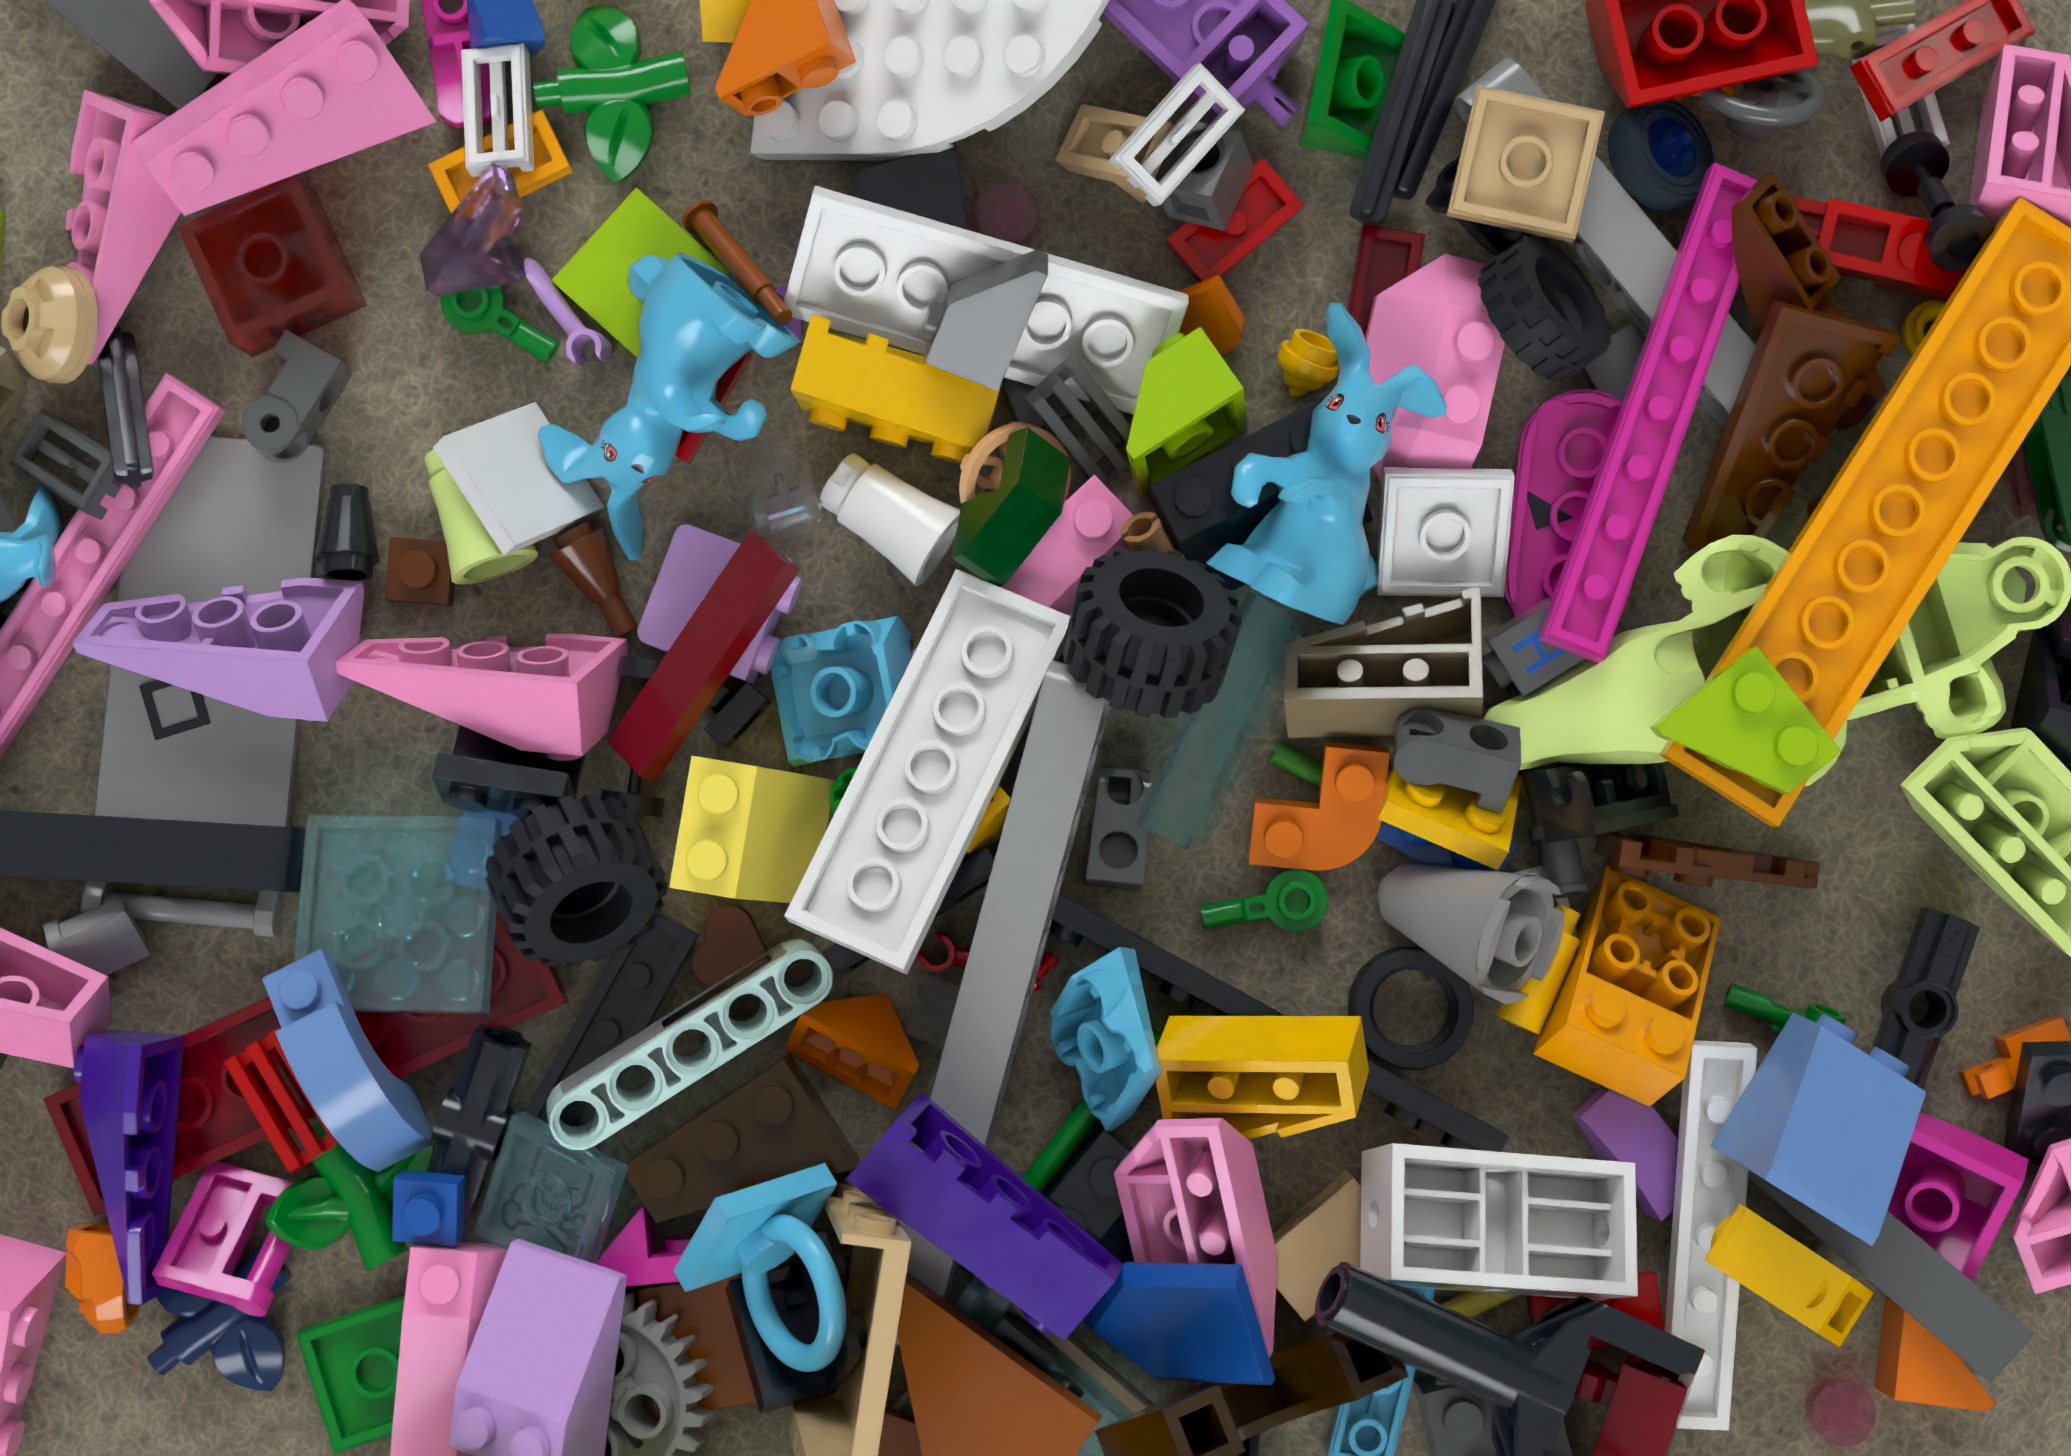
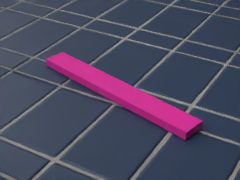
[1538,162,1758,663]

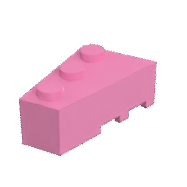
[1969,44,2071,228]
[0,1234,66,1456]

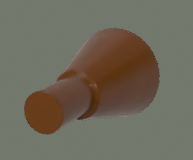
[548,521,638,638]

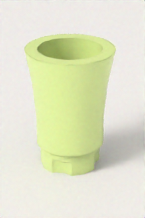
[424,449,538,585]

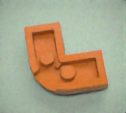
[1248,741,1390,871]

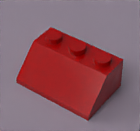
[1585,0,1819,109]

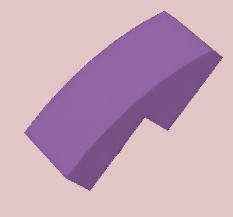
[1572,1086,1678,1221]

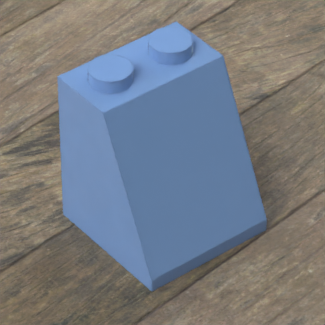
[1710,1013,1926,1246]

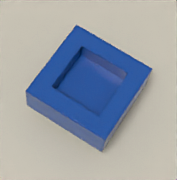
[392,1170,465,1247]

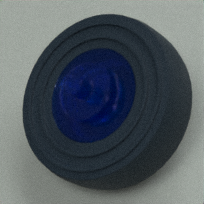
[1608,99,1714,212]

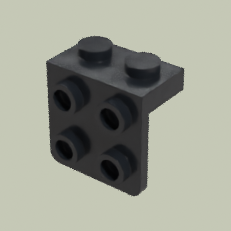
[432,725,586,819]
[725,1231,866,1413]

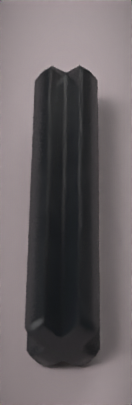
[97,326,154,488]

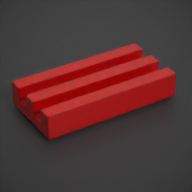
[223,1027,339,1173]

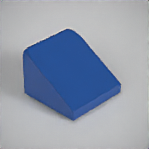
[467,0,545,56]

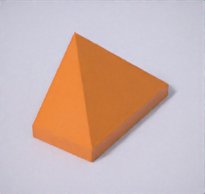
[784,993,920,1110]

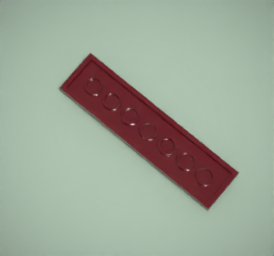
[43,896,570,1216]

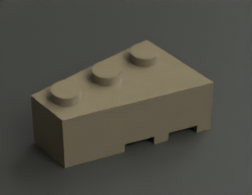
[1284,586,1483,738]

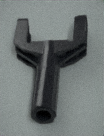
[1315,1262,1705,1456]

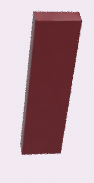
[607,531,800,782]

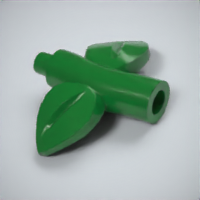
[533,6,691,183]
[265,1122,437,1271]

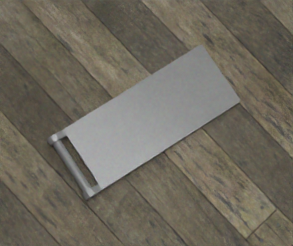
[81,436,326,938]

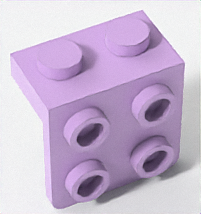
[637,524,802,684]

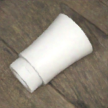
[819,453,960,587]

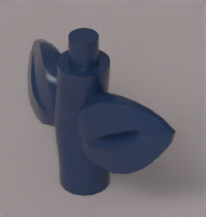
[147,1244,292,1391]

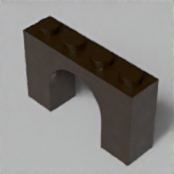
[1095,1330,1409,1456]

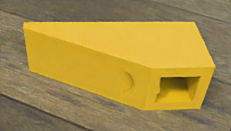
[1704,1204,1874,1348]

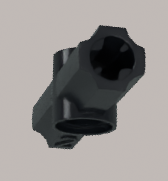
[1871,908,1980,1090]
[427,1024,532,1224]

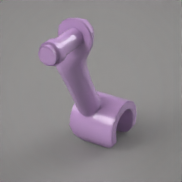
[497,258,613,366]

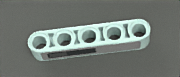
[546,939,833,1150]

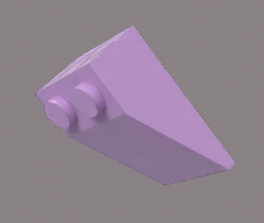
[449,1239,627,1456]

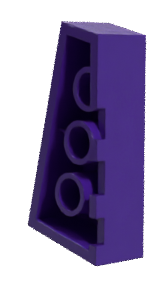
[846,1092,1123,1341]

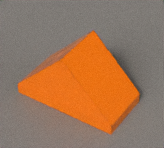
[1875,1296,1996,1412]

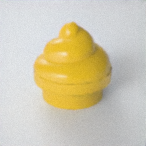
[1277,329,1340,398]

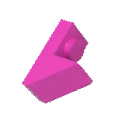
[595,1205,694,1286]

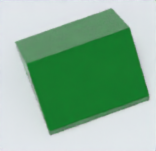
[1299,0,1405,159]

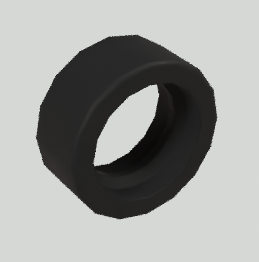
[1348,946,1474,1070]

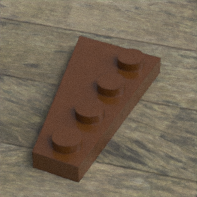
[1682,300,1903,551]

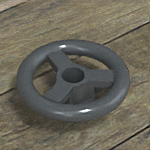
[1700,69,1825,139]

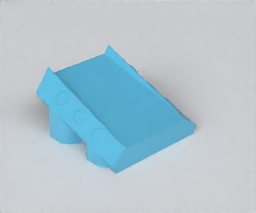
[770,616,913,766]
[1049,947,1161,1131]

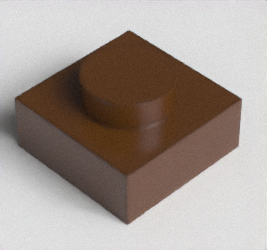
[385,537,455,606]

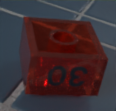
[177,174,368,358]

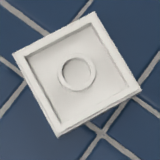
[433,402,604,556]
[1375,467,1515,597]

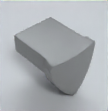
[42,896,151,975]

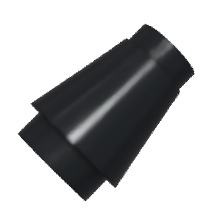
[315,483,380,581]

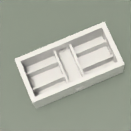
[1360,1143,1638,1300]

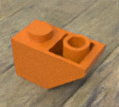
[715,0,856,117]

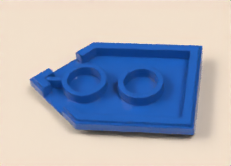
[1083,1262,1275,1385]

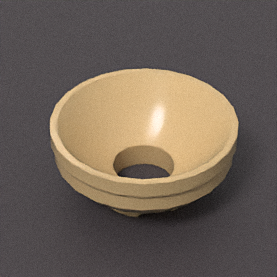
[1,266,98,384]

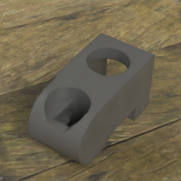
[242,329,352,462]
[1394,708,1521,813]
[1084,766,1151,890]

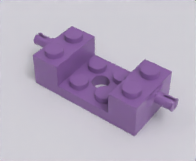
[1102,0,1309,128]

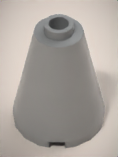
[1377,862,1564,1005]

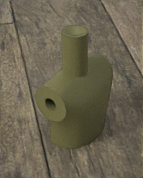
[1804,0,1916,60]

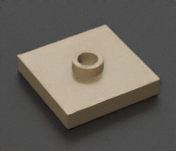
[1446,85,1605,243]

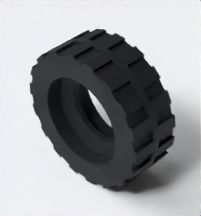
[1478,234,1611,382]

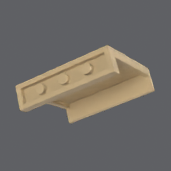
[785,1180,911,1456]

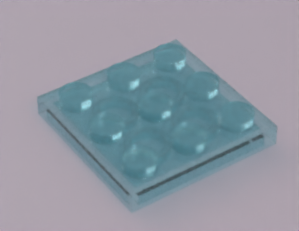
[294,815,503,1014]

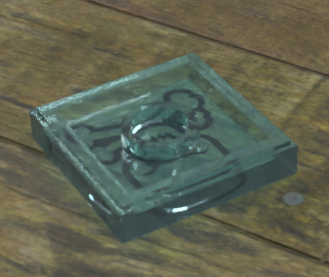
[474,1112,629,1264]

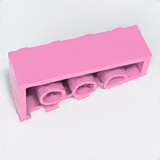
[131,0,437,216]
[0,928,112,1068]

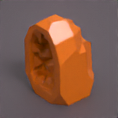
[65,1223,140,1334]

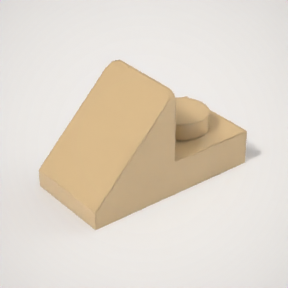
[1055,104,1174,203]

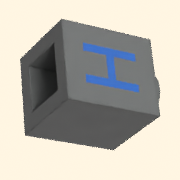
[1482,597,1586,696]

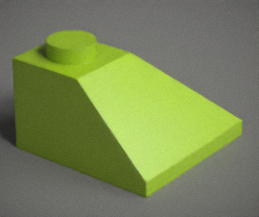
[1126,327,1248,498]

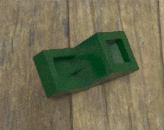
[952,427,1070,587]

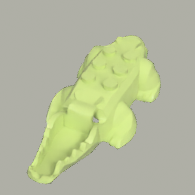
[1484,534,2071,786]

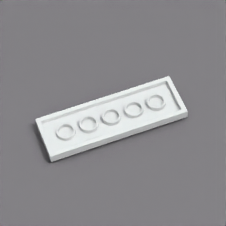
[784,186,1189,414]
[784,569,1070,975]

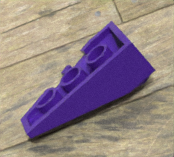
[74,1029,185,1305]

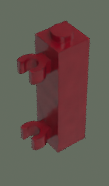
[1574,1354,1695,1456]

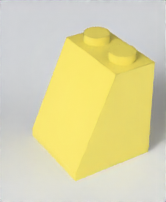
[669,756,835,903]

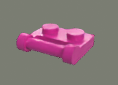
[152,1161,294,1317]

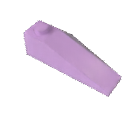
[72,577,365,722]

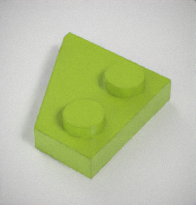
[1649,646,1842,794]

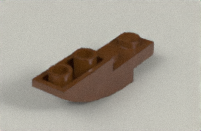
[1732,171,1888,431]

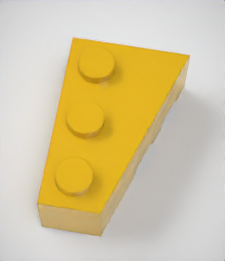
[790,314,1003,465]
[1156,1016,1369,1140]

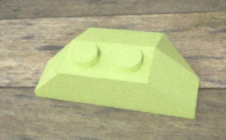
[1900,728,2071,957]

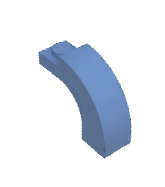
[262,949,436,1172]

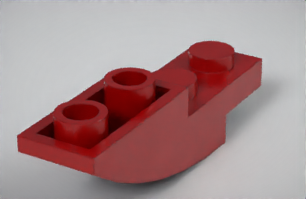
[1792,196,1968,301]

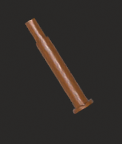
[682,200,792,326]

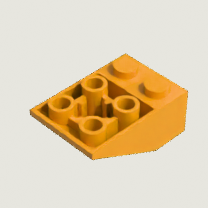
[1533,866,1721,1107]

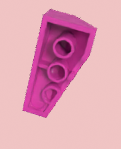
[1888,1112,2029,1281]

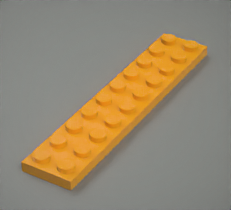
[1659,196,2071,827]

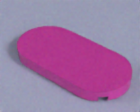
[1504,389,1632,618]

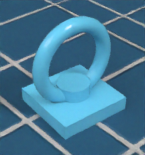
[673,1163,846,1372]

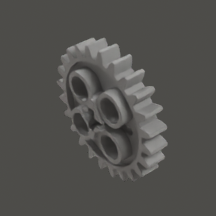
[604,1291,714,1456]

